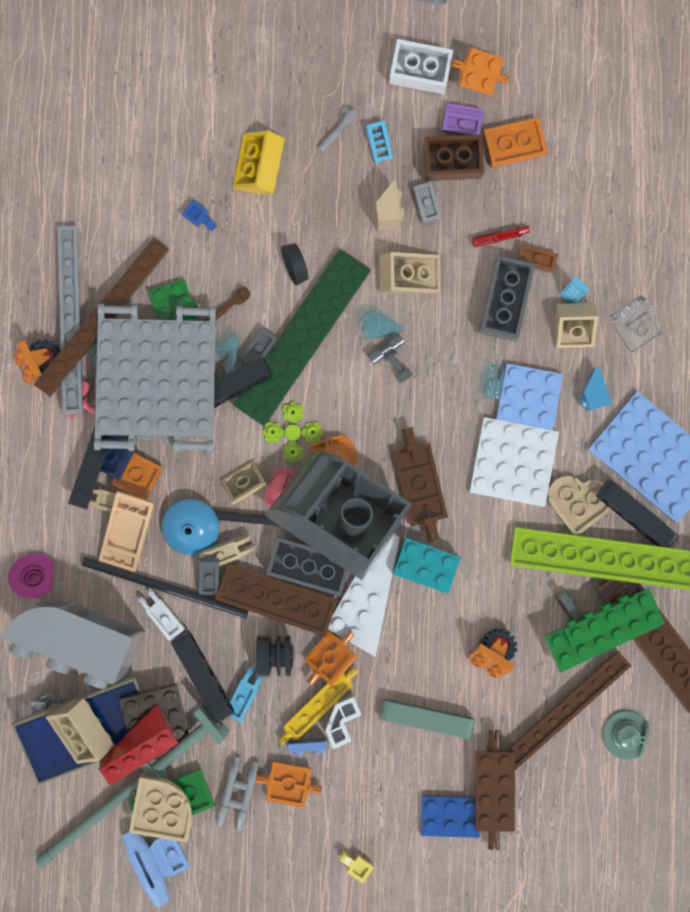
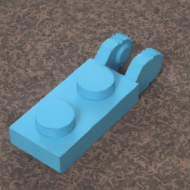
[229,665,263,723]

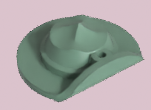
[602,711,649,760]

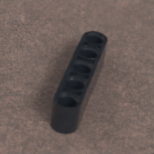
[214,358,273,408]
[596,479,679,548]
[171,630,235,723]

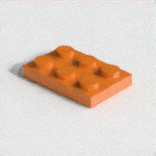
[483,117,548,168]

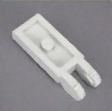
[138,588,185,641]

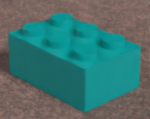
[393,538,461,594]

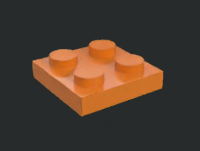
[111,453,164,500]

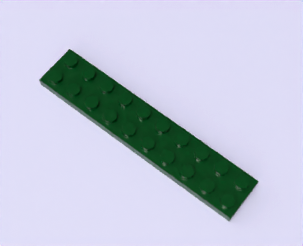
[233,249,371,427]

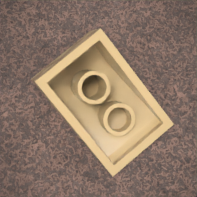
[380,252,441,294]

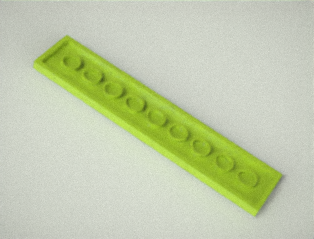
[510,527,690,591]

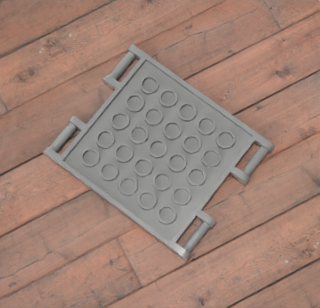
[94,304,216,452]

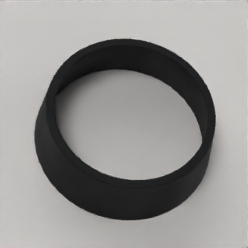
[281,243,309,286]

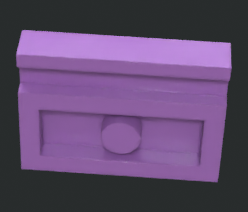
[442,103,484,135]

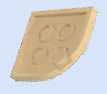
[129,774,192,843]

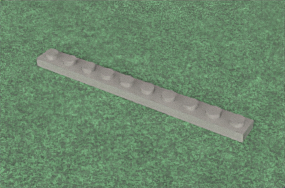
[57,226,83,415]

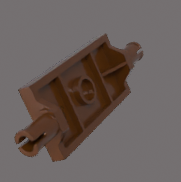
[392,427,448,542]
[475,730,515,850]

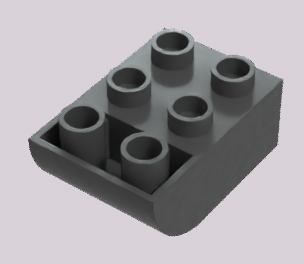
[264,452,412,580]

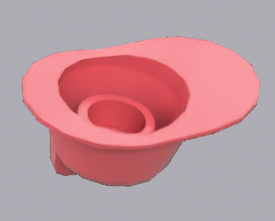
[265,468,296,508]

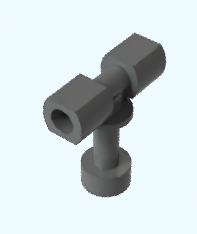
[367,333,413,383]

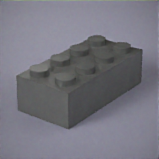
[479,256,535,342]
[266,537,348,596]

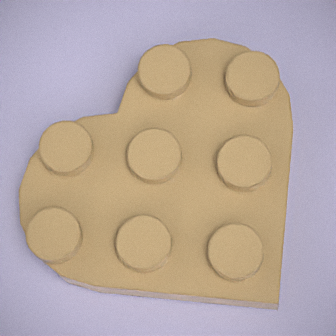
[547,476,610,536]

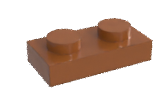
[517,244,559,274]

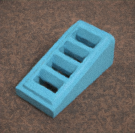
[365,120,393,163]
[560,277,589,304]

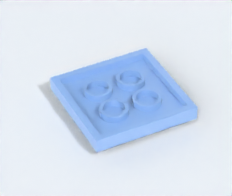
[496,364,563,430]

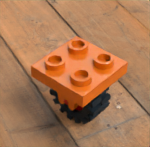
[13,339,61,388]
[467,628,517,679]

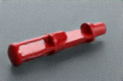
[472,225,530,248]

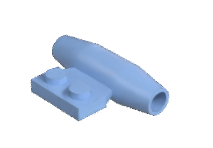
[122,831,190,907]

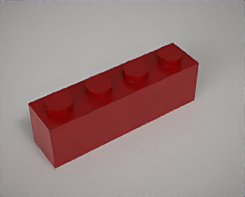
[99,704,178,785]

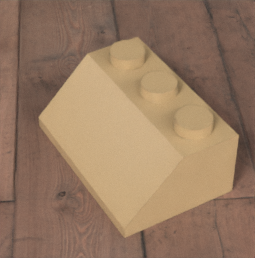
[46,698,115,764]

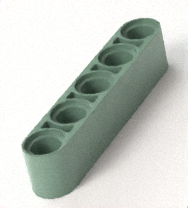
[379,699,476,739]

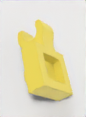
[339,850,374,884]

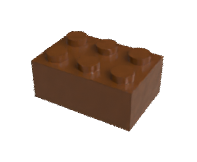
[423,135,484,181]

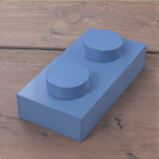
[288,738,328,755]

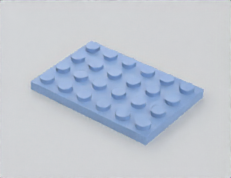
[587,391,690,524]

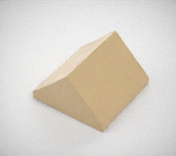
[221,460,268,505]

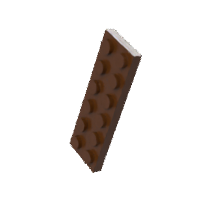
[215,563,338,637]

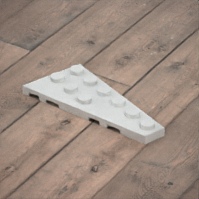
[328,534,400,657]

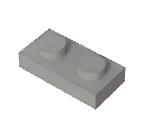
[413,181,442,224]

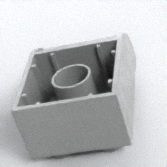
[1,602,145,689]

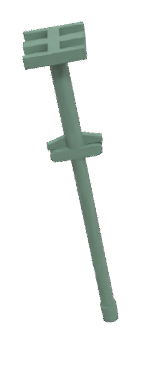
[36,703,230,868]

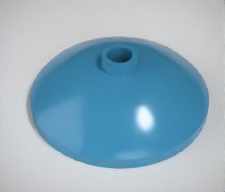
[162,499,220,556]

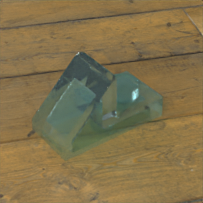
[215,335,240,375]

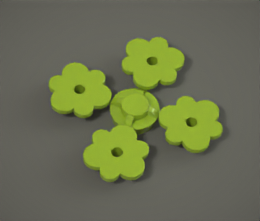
[262,402,324,463]

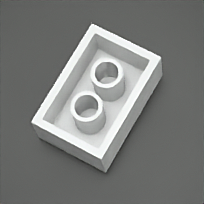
[389,39,453,94]

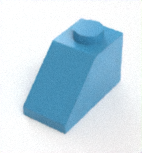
[580,367,612,412]

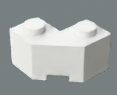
[326,694,361,749]

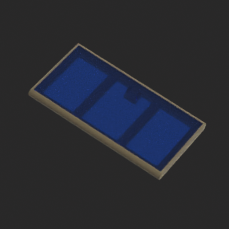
[11,675,141,785]

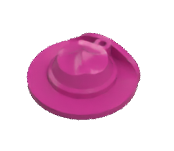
[8,554,54,599]

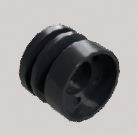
[256,635,294,677]

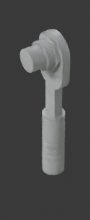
[318,107,358,153]

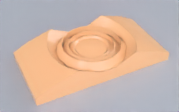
[99,491,155,572]

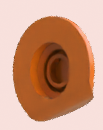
[309,435,357,466]

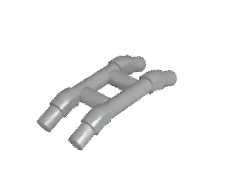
[217,756,259,831]

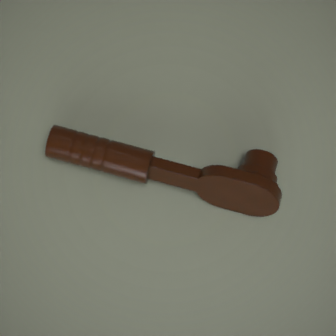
[204,287,250,321]

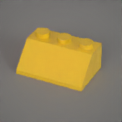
[233,130,285,194]

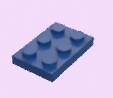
[421,795,480,838]

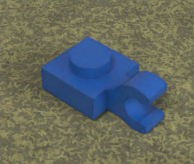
[182,200,217,232]

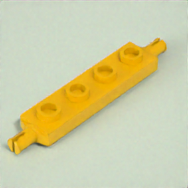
[278,666,358,746]

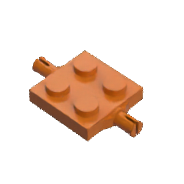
[450,47,510,96]
[304,630,358,686]
[256,761,322,808]

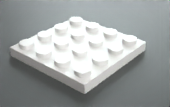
[469,417,559,507]

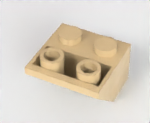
[375,181,404,231]

